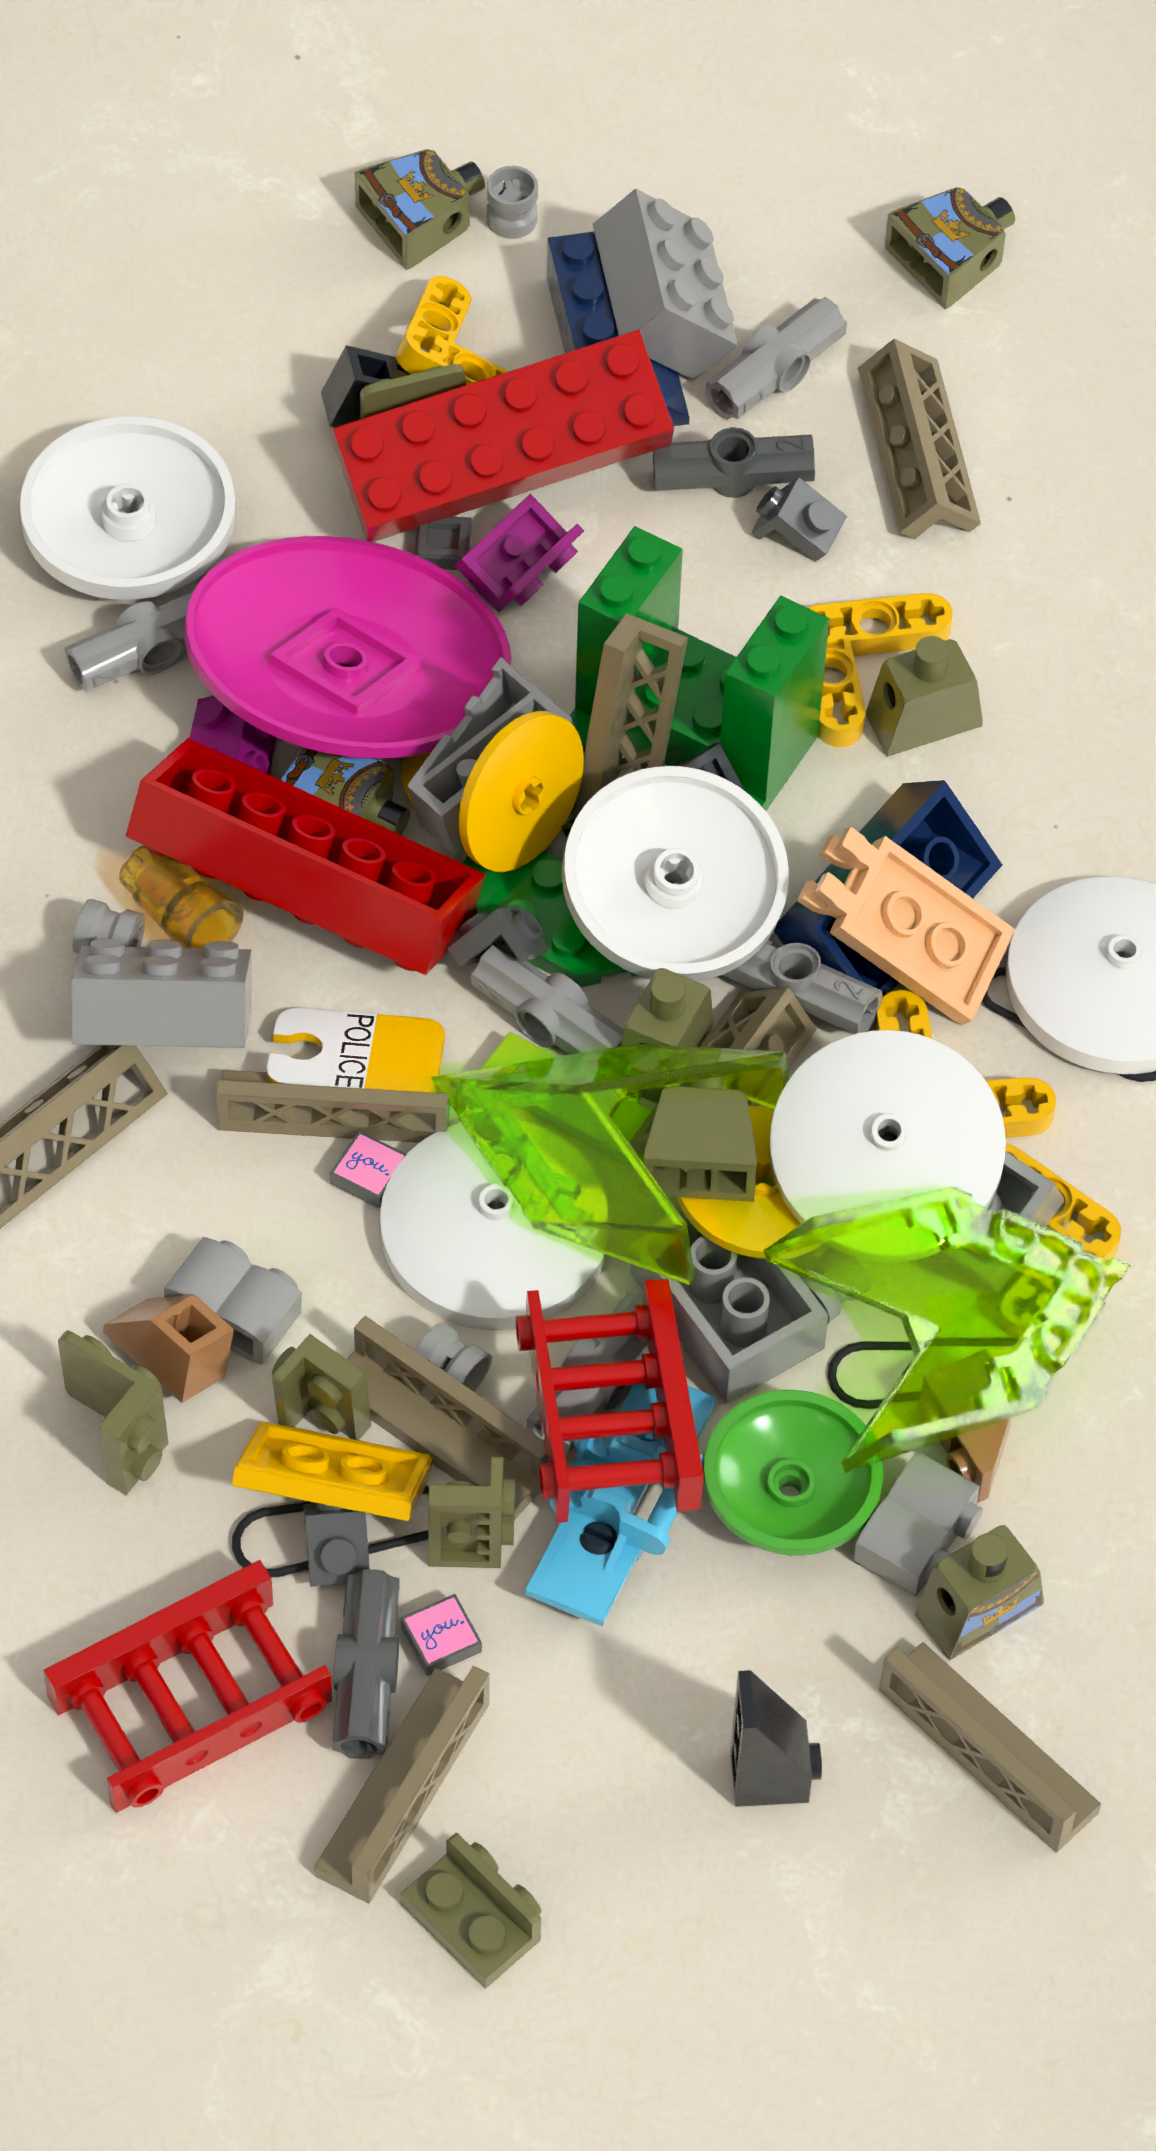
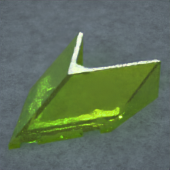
[432,1044,789,1285]
[763,1186,1131,1473]

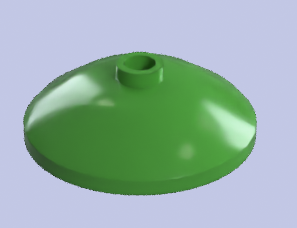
[703,1390,884,1556]

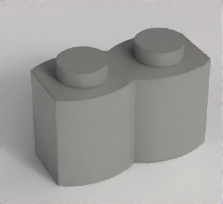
[164,1237,302,1364]
[854,1451,983,1596]

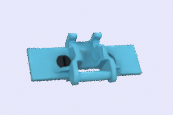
[525,1384,718,1627]

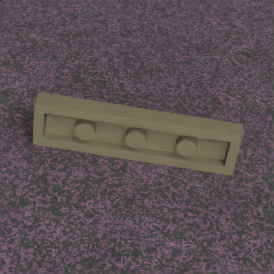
[858,339,981,539]
[574,613,688,815]
[629,986,817,1155]
[0,1045,168,1229]
[216,1070,451,1143]
[347,1315,547,1521]
[879,1642,1101,1853]
[314,1665,490,1904]

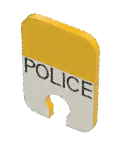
[267,1008,445,1093]

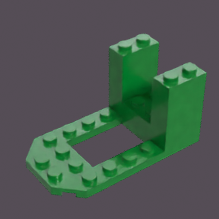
[463,526,830,988]

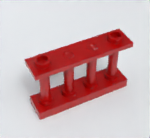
[515,1279,704,1523]
[43,1560,332,1813]

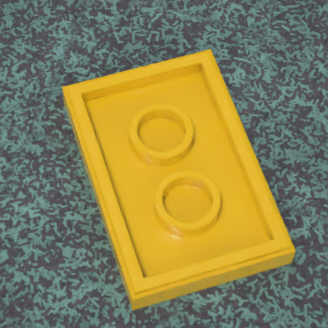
[232,1421,433,1521]

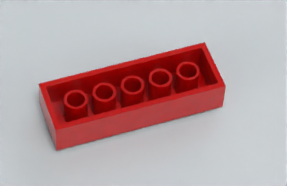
[333,330,674,542]
[125,738,486,975]

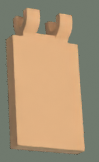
[797,826,1016,1025]

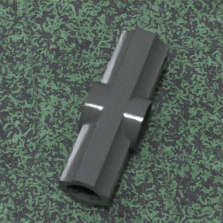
[653,427,815,498]
[333,1569,400,1759]

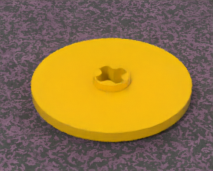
[459,711,584,872]
[677,1106,823,1259]

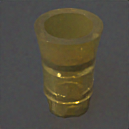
[119,845,244,948]

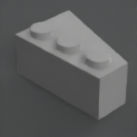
[407,657,573,856]

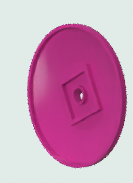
[184,536,512,758]

